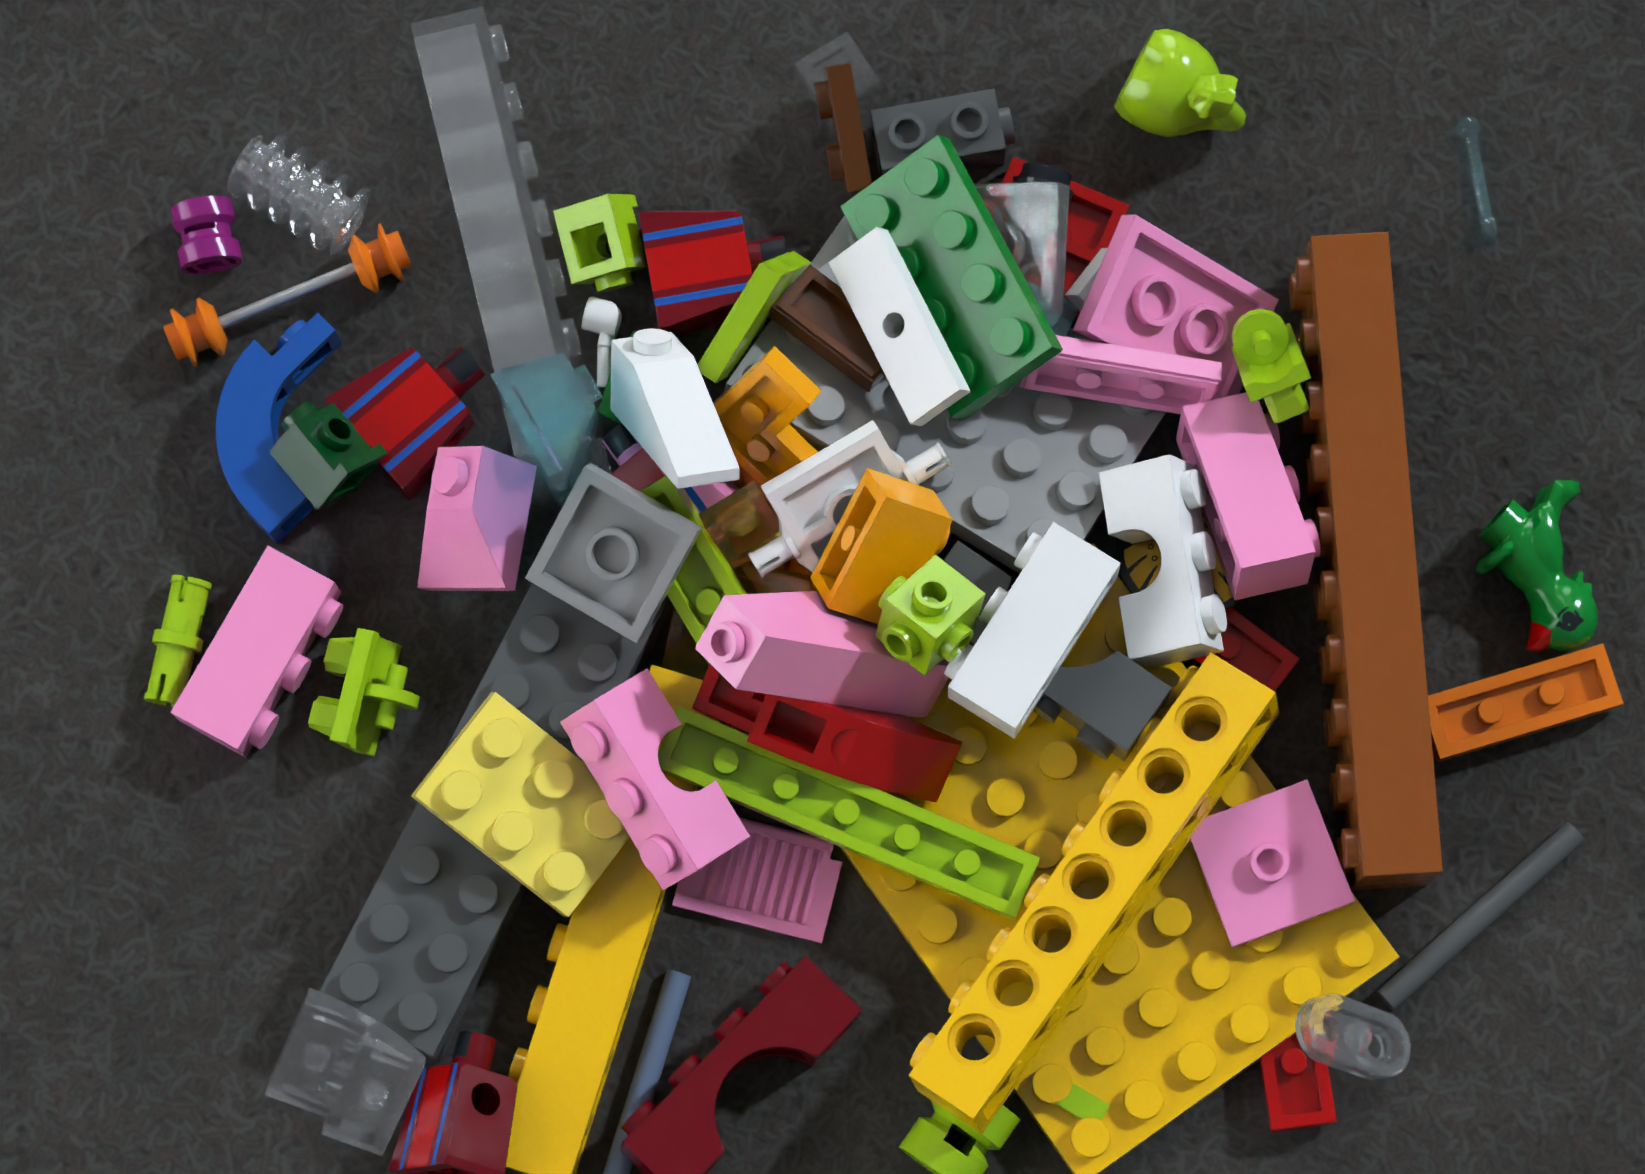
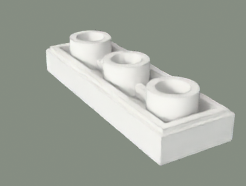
[828,227,971,426]

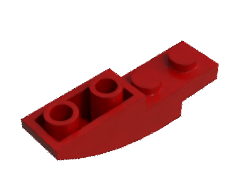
[692,664,962,802]

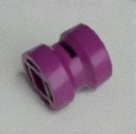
[170,195,243,275]

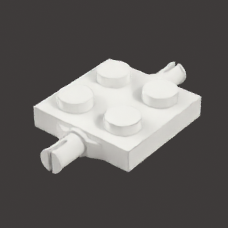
[748,420,952,578]

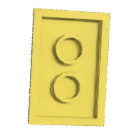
[411,692,630,917]

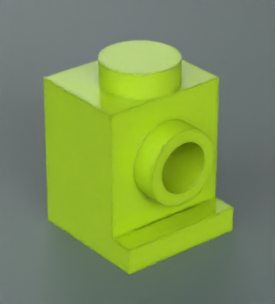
[553,194,648,293]

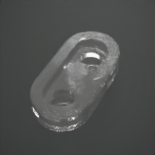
[1295,994,1411,1080]

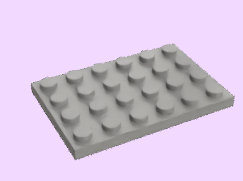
[723,216,1167,574]

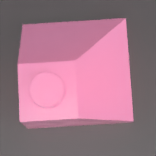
[417,446,537,591]

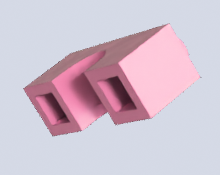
[560,668,750,890]

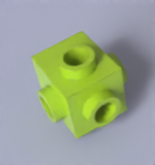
[875,555,986,676]

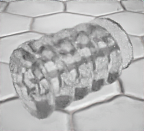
[226,134,371,256]

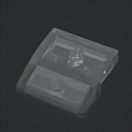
[265,988,426,1156]

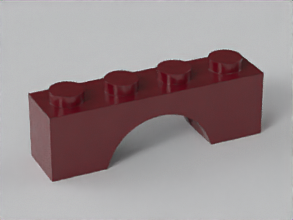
[620,956,862,1174]

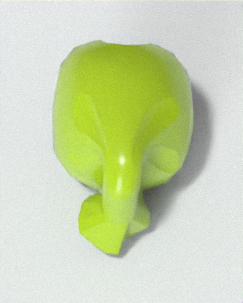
[1114,29,1246,137]

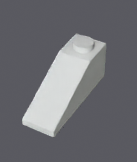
[610,329,740,489]

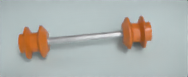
[163,223,412,368]

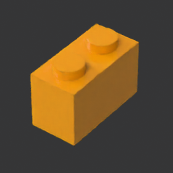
[810,468,953,624]

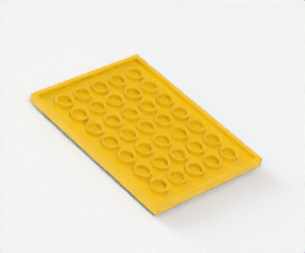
[840,543,1400,1174]

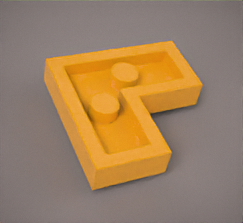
[713,346,821,485]

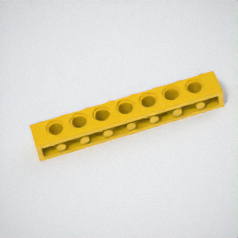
[909,652,1279,1135]

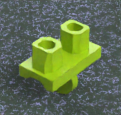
[1231,309,1311,423]
[308,628,420,756]

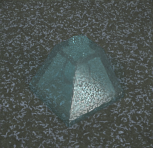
[491,353,602,509]

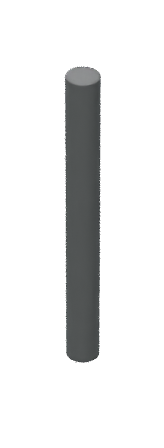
[1376,822,1584,1011]

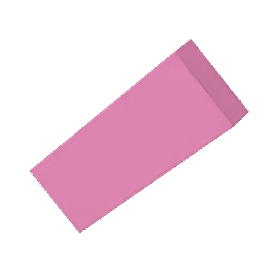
[1020,335,1223,414]

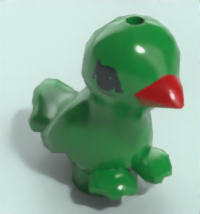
[1473,480,1598,652]

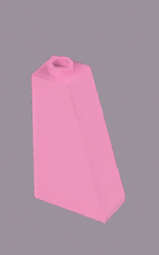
[695,591,949,718]

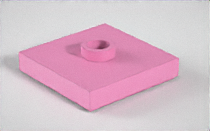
[1190,779,1355,949]

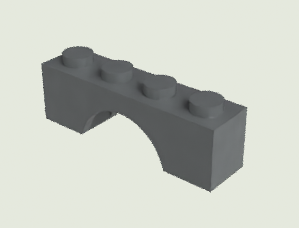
[943,541,1172,761]

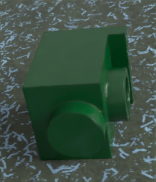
[269,401,388,510]

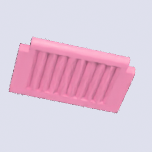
[672,817,843,944]

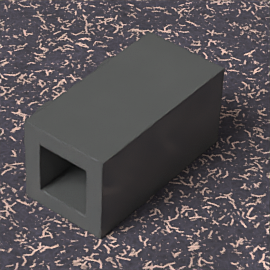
[870,88,1015,177]

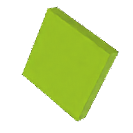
[698,251,812,383]

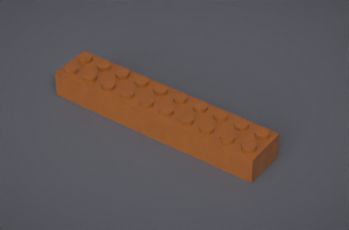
[1289,232,1443,891]

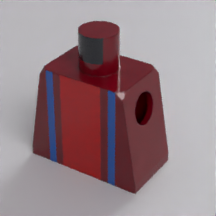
[639,210,787,338]
[324,347,485,501]
[389,1031,518,1174]

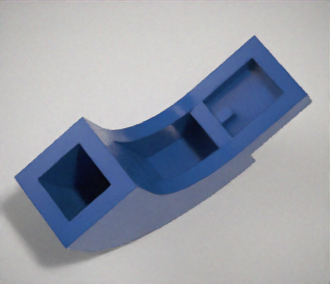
[216,313,342,544]

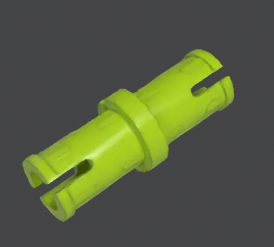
[144,575,212,707]

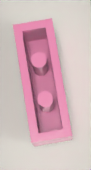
[1176,392,1320,601]
[171,546,343,758]

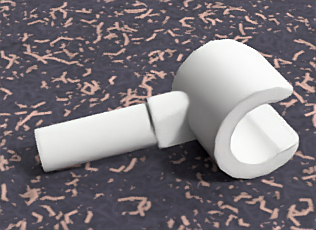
[581,296,622,387]

